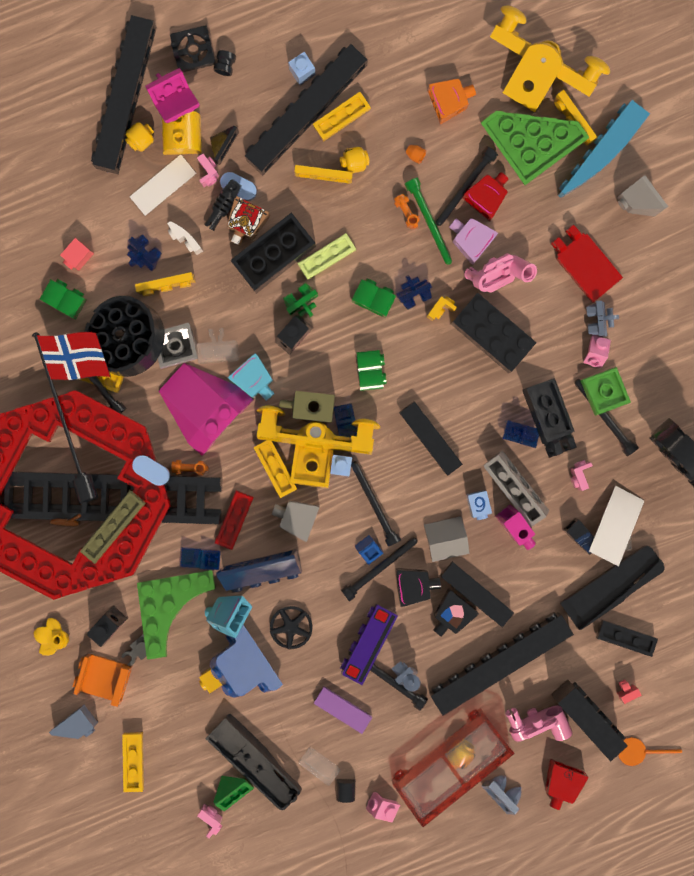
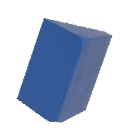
[355,535,384,565]

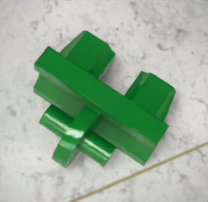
[283,283,318,317]

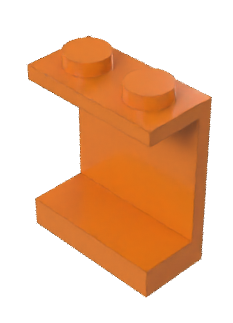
[73,653,133,707]

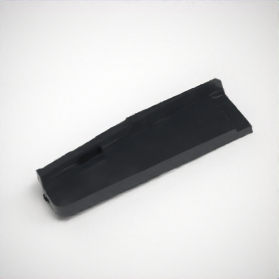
[560,545,665,630]
[205,714,302,810]

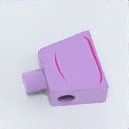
[449,218,498,265]

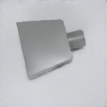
[272,500,320,542]

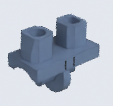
[586,301,619,337]
[392,661,421,692]

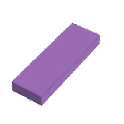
[314,686,372,734]

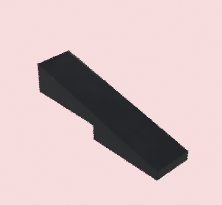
[399,401,463,476]
[440,561,514,628]

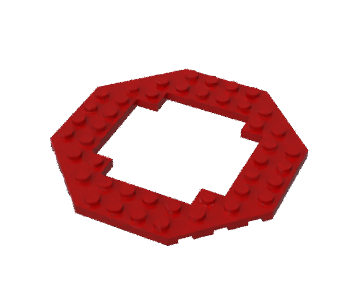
[0,390,171,600]

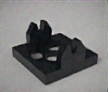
[170,25,216,73]

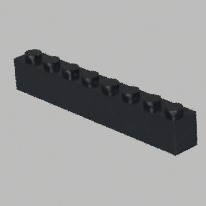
[91,15,157,175]
[245,44,368,176]
[429,612,574,716]

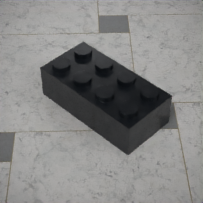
[230,212,316,294]
[451,293,537,373]
[551,679,628,762]

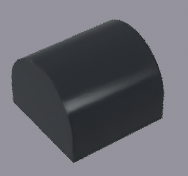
[336,779,356,803]

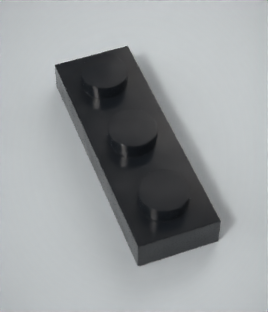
[596,620,658,657]

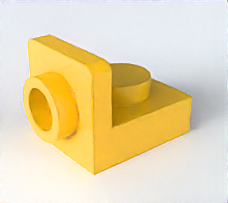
[426,296,457,321]

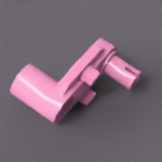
[464,253,537,293]
[505,705,573,742]

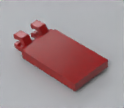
[551,225,623,303]

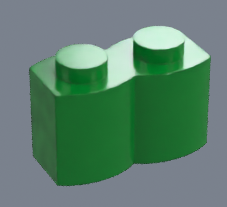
[40,278,87,320]
[351,278,396,318]
[357,350,387,391]

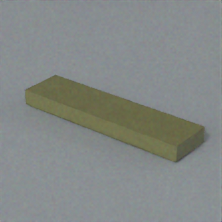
[80,490,146,564]

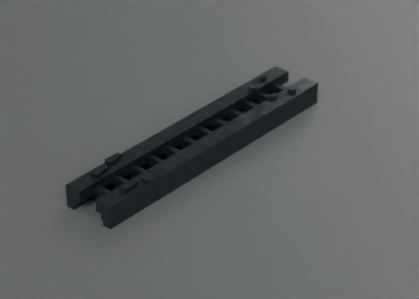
[0,471,223,524]

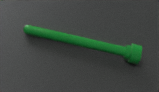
[404,177,452,265]

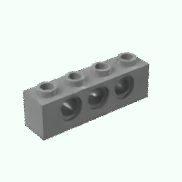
[483,450,549,527]

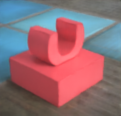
[617,679,642,704]

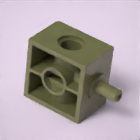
[279,391,335,423]

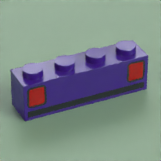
[340,604,398,685]

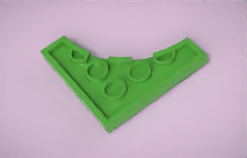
[137,570,216,660]

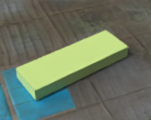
[297,233,356,280]

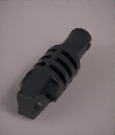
[204,179,242,231]

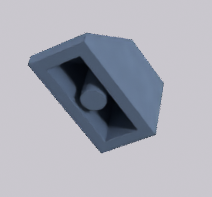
[49,705,98,739]

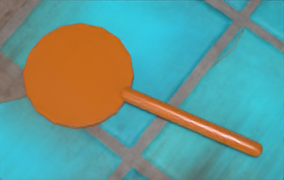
[618,737,683,766]

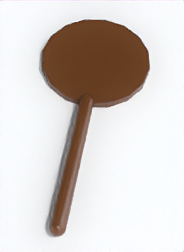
[50,514,81,527]

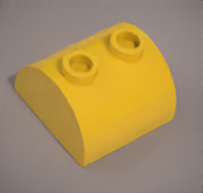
[162,111,202,155]

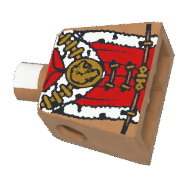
[227,196,270,246]

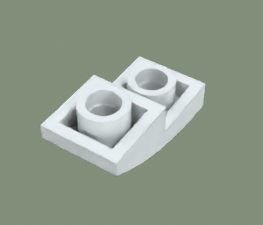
[167,221,203,255]

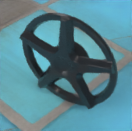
[270,606,313,650]

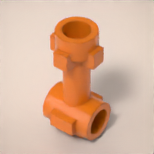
[394,194,420,229]
[171,460,209,475]

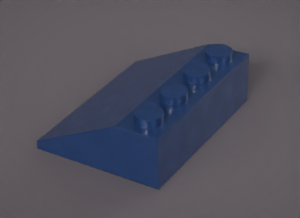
[216,549,302,593]

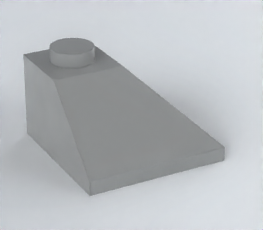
[617,175,668,217]

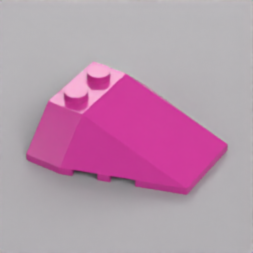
[159,363,253,456]

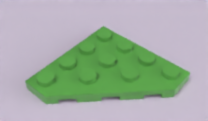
[481,111,589,186]

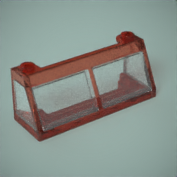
[392,708,515,827]

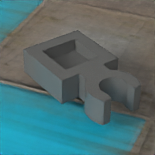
[121,634,146,666]

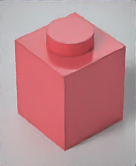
[60,238,94,270]

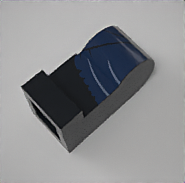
[563,518,595,555]

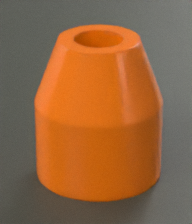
[406,145,427,164]

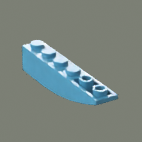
[558,100,650,198]

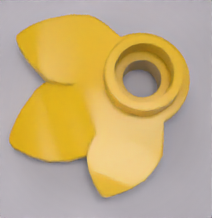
[33,618,69,656]

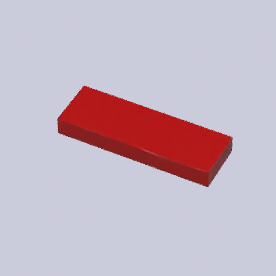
[215,490,254,550]

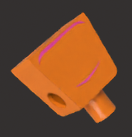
[427,79,476,124]

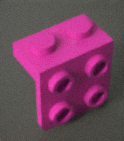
[145,68,200,123]

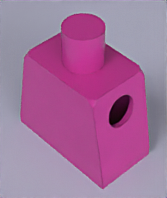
[495,505,536,550]

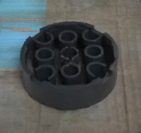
[84,296,165,377]
[649,418,694,488]

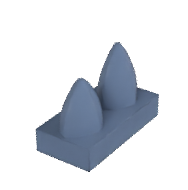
[481,775,521,815]

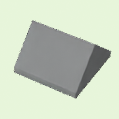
[158,323,198,369]
[424,516,470,562]

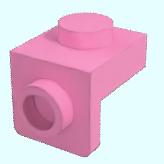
[197,154,219,187]
[584,335,611,368]
[570,460,593,491]
[366,792,400,822]
[197,804,222,838]

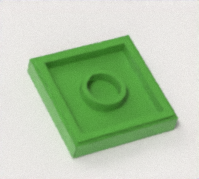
[581,367,631,416]

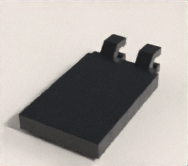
[522,378,577,458]

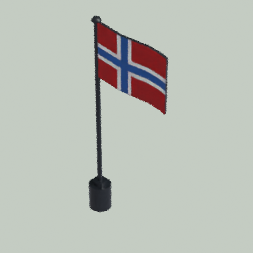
[32,332,111,504]

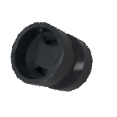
[213,50,236,76]

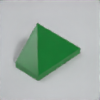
[213,776,254,811]

